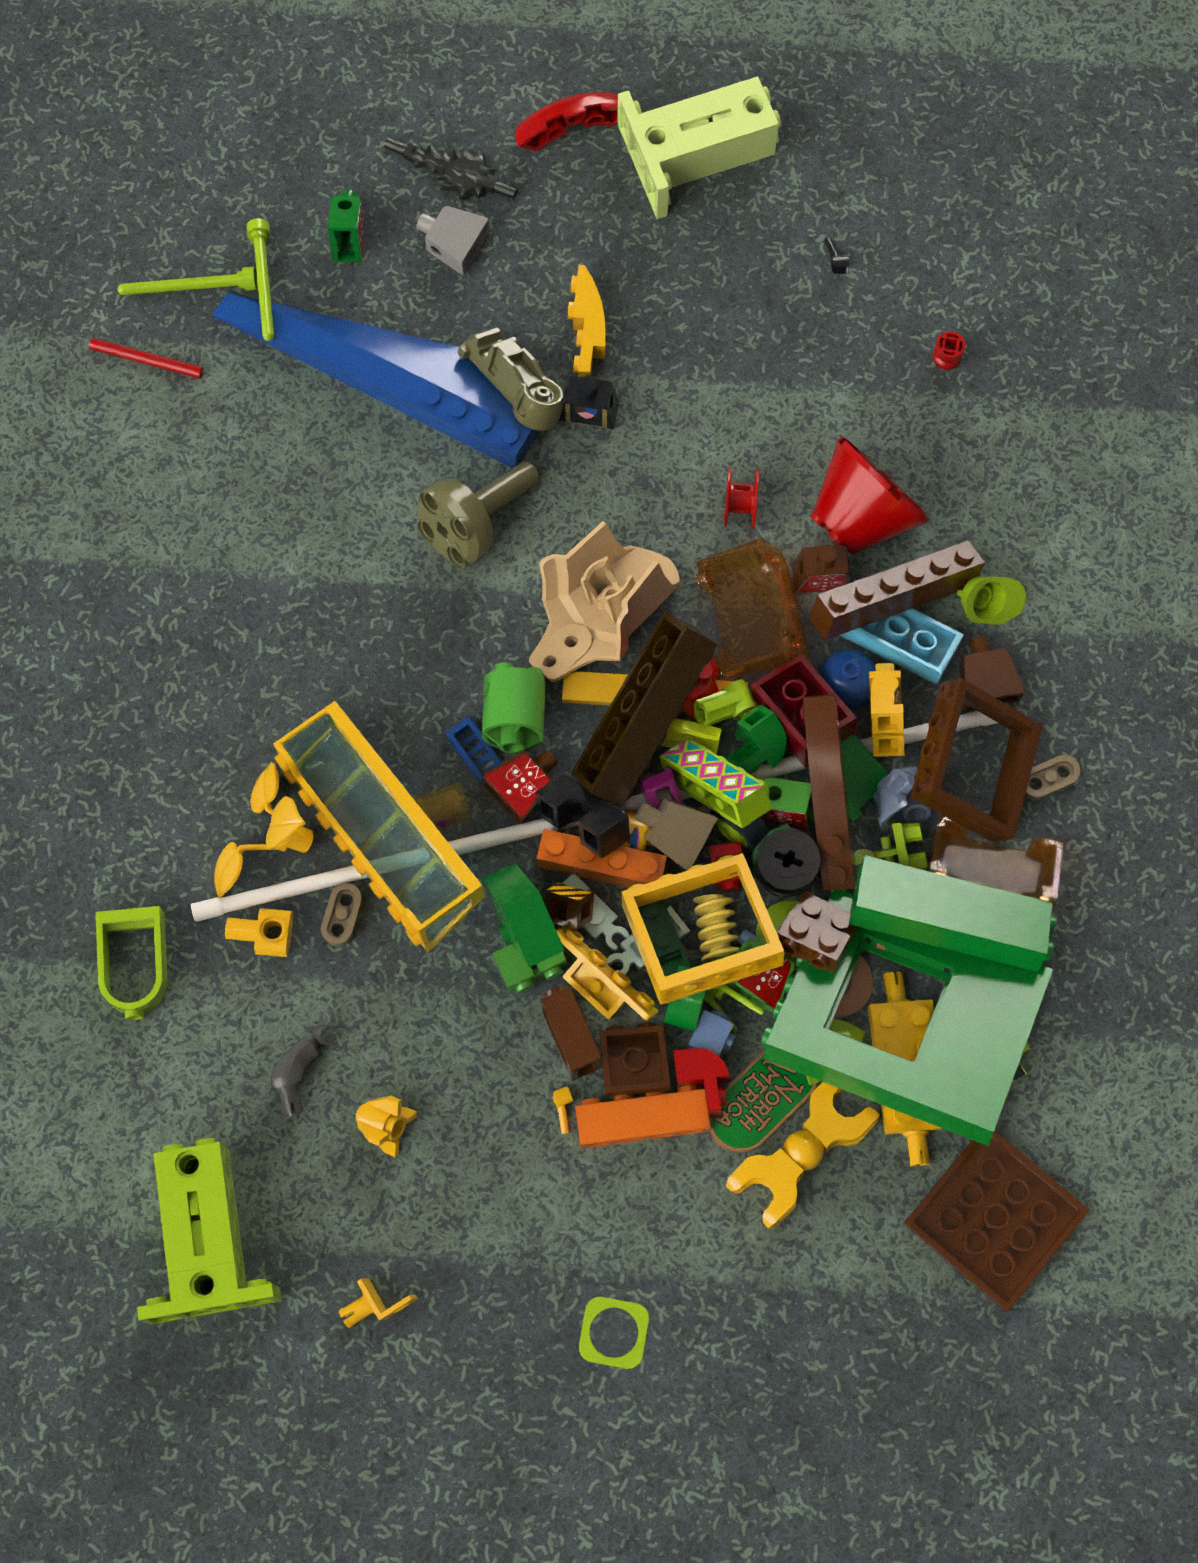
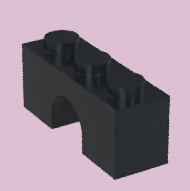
[536,774,630,858]

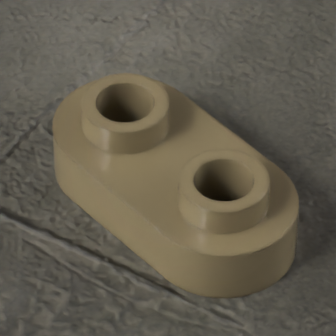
[1025,755,1080,800]
[321,883,363,947]

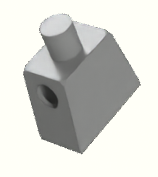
[416,206,490,275]

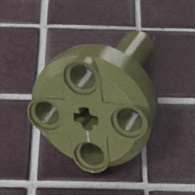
[417,461,539,569]

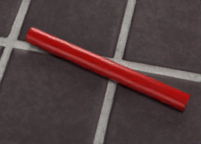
[89,338,204,379]

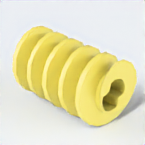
[693,894,739,963]

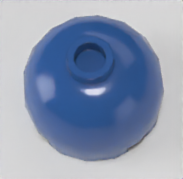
[819,649,876,711]

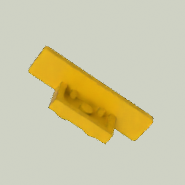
[556,927,659,1021]

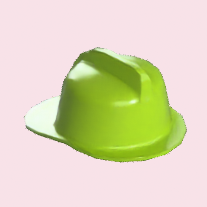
[957,576,1026,625]

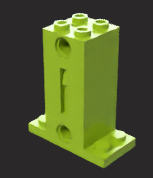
[137,1138,282,1325]

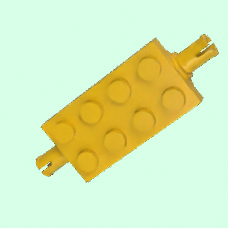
[867,971,945,1167]

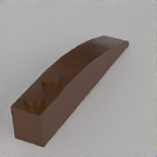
[803,694,857,891]

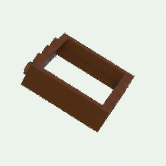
[910,678,1042,842]

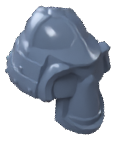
[873,766,945,831]

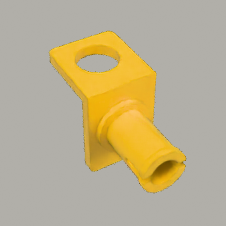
[339,1278,418,1328]

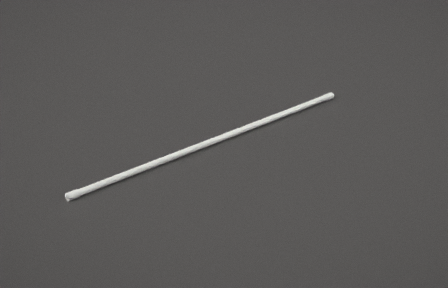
[191,702,1009,922]

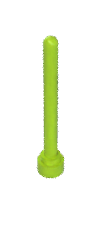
[246,218,274,341]
[117,267,258,295]

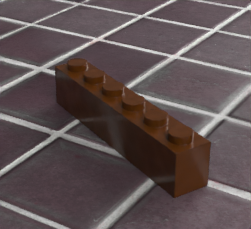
[809,541,985,640]

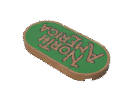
[708,1050,817,1152]

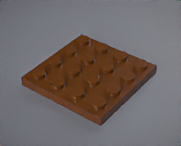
[903,1130,1090,1313]

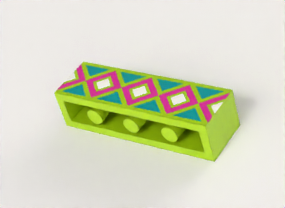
[659,738,772,829]

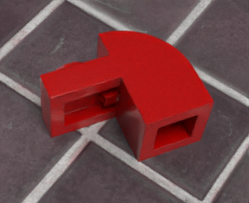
[673,1048,730,1118]

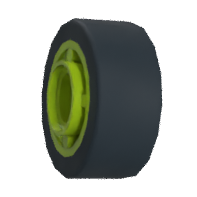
[709,810,769,853]

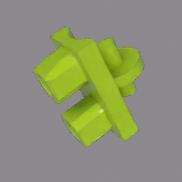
[874,819,928,870]

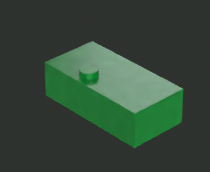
[481,863,565,967]

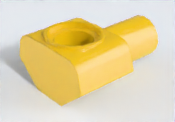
[225,908,293,957]

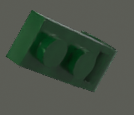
[638,900,692,976]

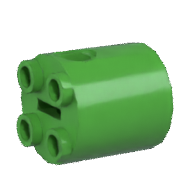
[482,662,545,754]

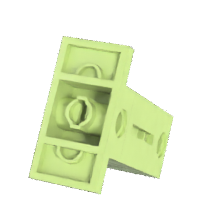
[618,76,781,219]

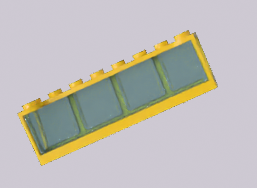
[273,701,486,952]

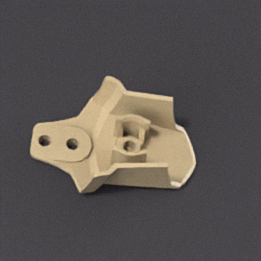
[529,521,680,682]

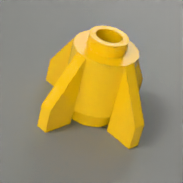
[356,1095,417,1157]

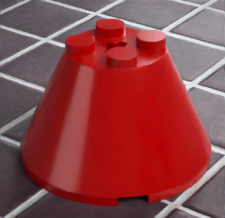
[810,436,930,555]

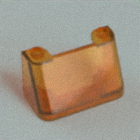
[696,537,809,678]
[926,814,1063,911]

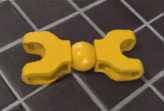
[726,1082,880,1229]

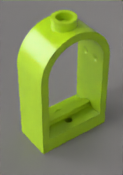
[96,906,168,1020]

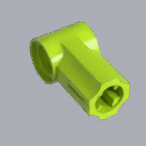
[693,679,758,727]

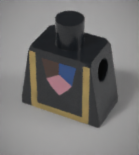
[559,375,619,429]

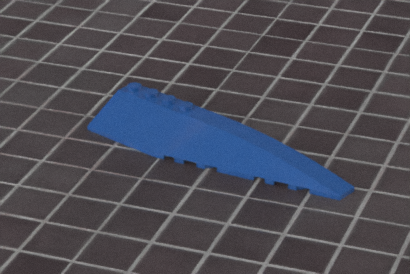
[213,292,540,468]

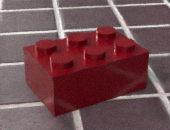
[751,654,857,768]

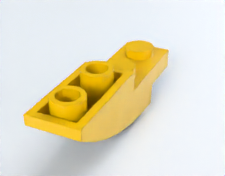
[568,265,606,377]

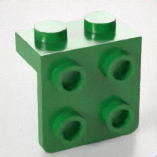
[806,735,888,822]

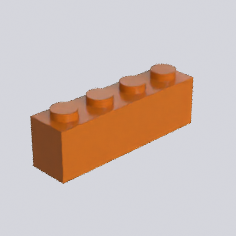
[536,829,667,888]
[575,1085,710,1149]

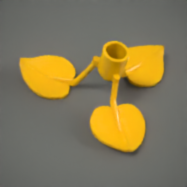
[214,762,313,898]

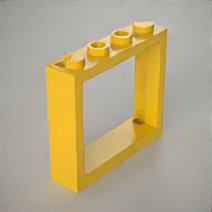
[621,853,784,1005]

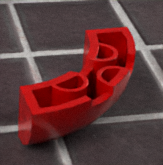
[515,92,618,151]

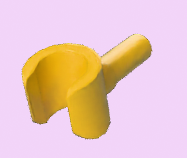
[553,1086,574,1134]

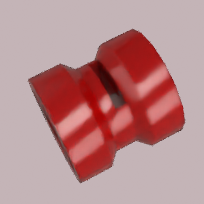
[933,331,965,370]

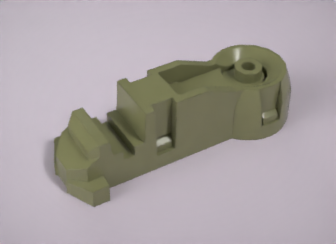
[458,328,564,431]

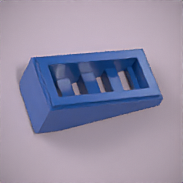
[443,716,503,784]

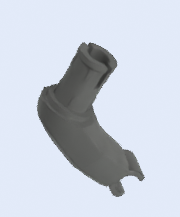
[271,1025,337,1117]

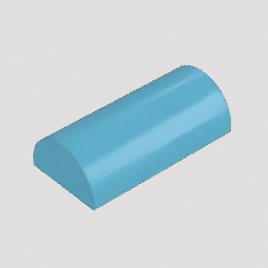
[839,579,964,685]

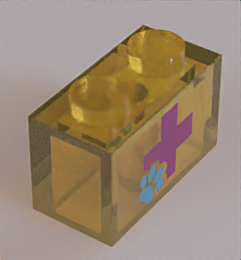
[409,782,472,839]

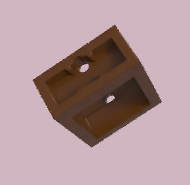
[540,986,602,1081]

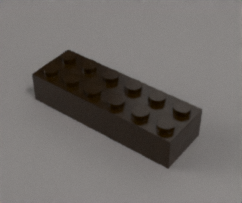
[571,611,717,808]

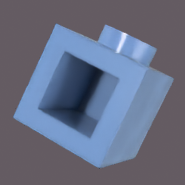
[688,1010,736,1057]

